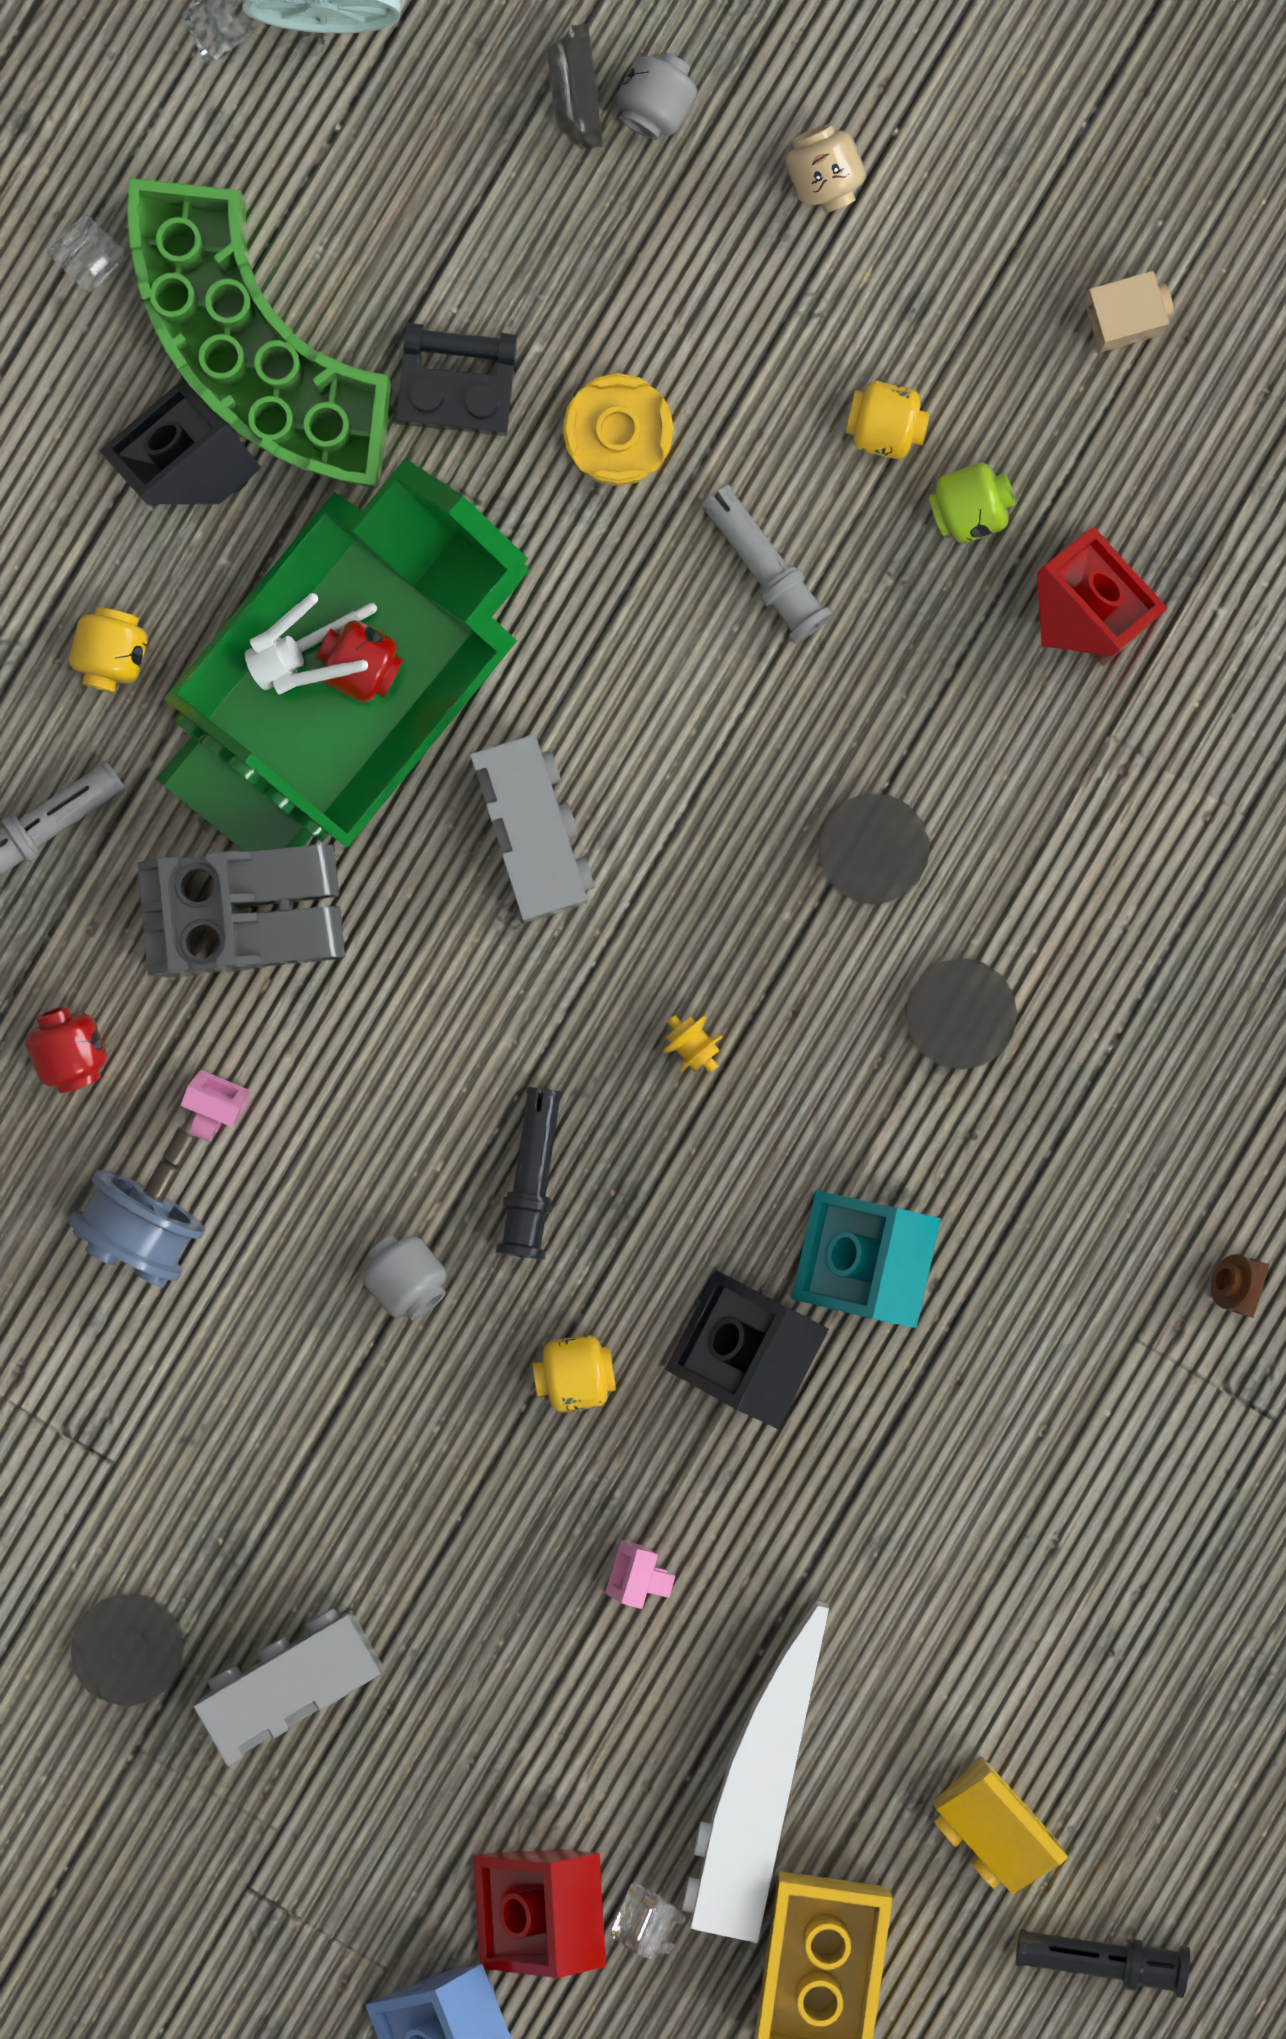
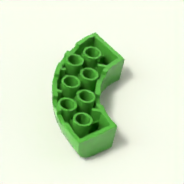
[127,178,392,488]

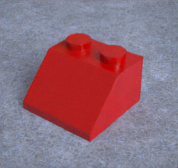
[473,1849,606,1978]

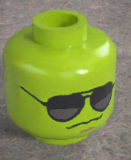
[929,462,1016,544]

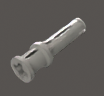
[701,485,834,644]
[0,760,126,876]

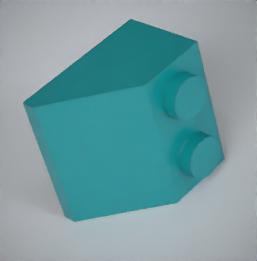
[791,1190,941,1328]

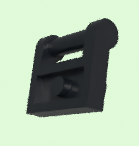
[396,323,518,436]

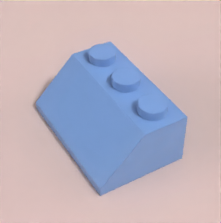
[365,1964,513,2039]

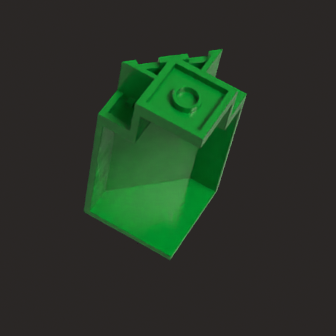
[156,459,530,851]

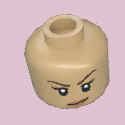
[785,124,866,212]

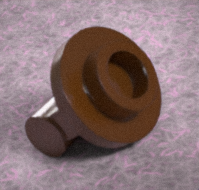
[1211,1254,1270,1318]

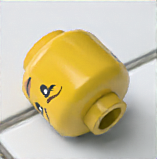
[845,381,930,459]
[533,1335,616,1413]

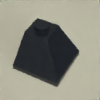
[99,379,262,505]

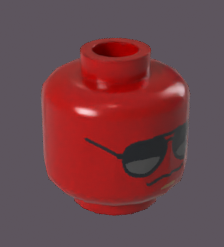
[315,620,403,703]
[25,1006,108,1093]

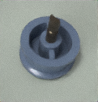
[69,1127,206,1288]

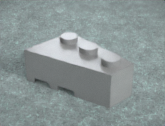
[470,734,595,924]
[194,1608,384,1766]

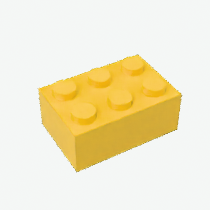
[754,1871,893,2039]

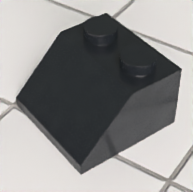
[665,1270,829,1429]

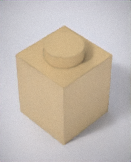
[1084,271,1174,353]

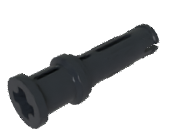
[496,1087,562,1260]
[1015,1929,1190,1998]

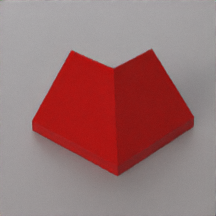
[1037,526,1168,667]

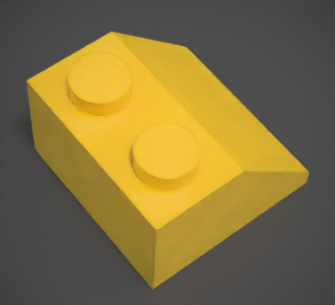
[932,1757,1068,1894]

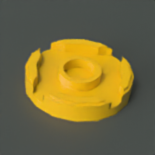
[563,373,674,487]

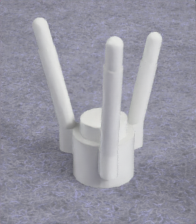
[245,593,377,695]

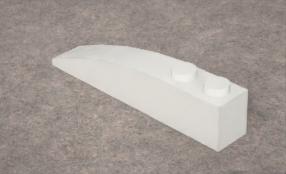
[682,1601,829,1943]

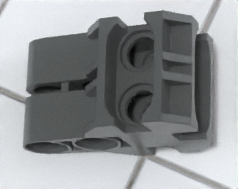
[137,845,345,978]

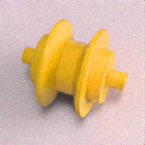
[663,1015,723,1073]

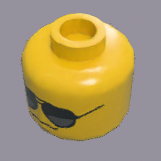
[69,607,148,693]

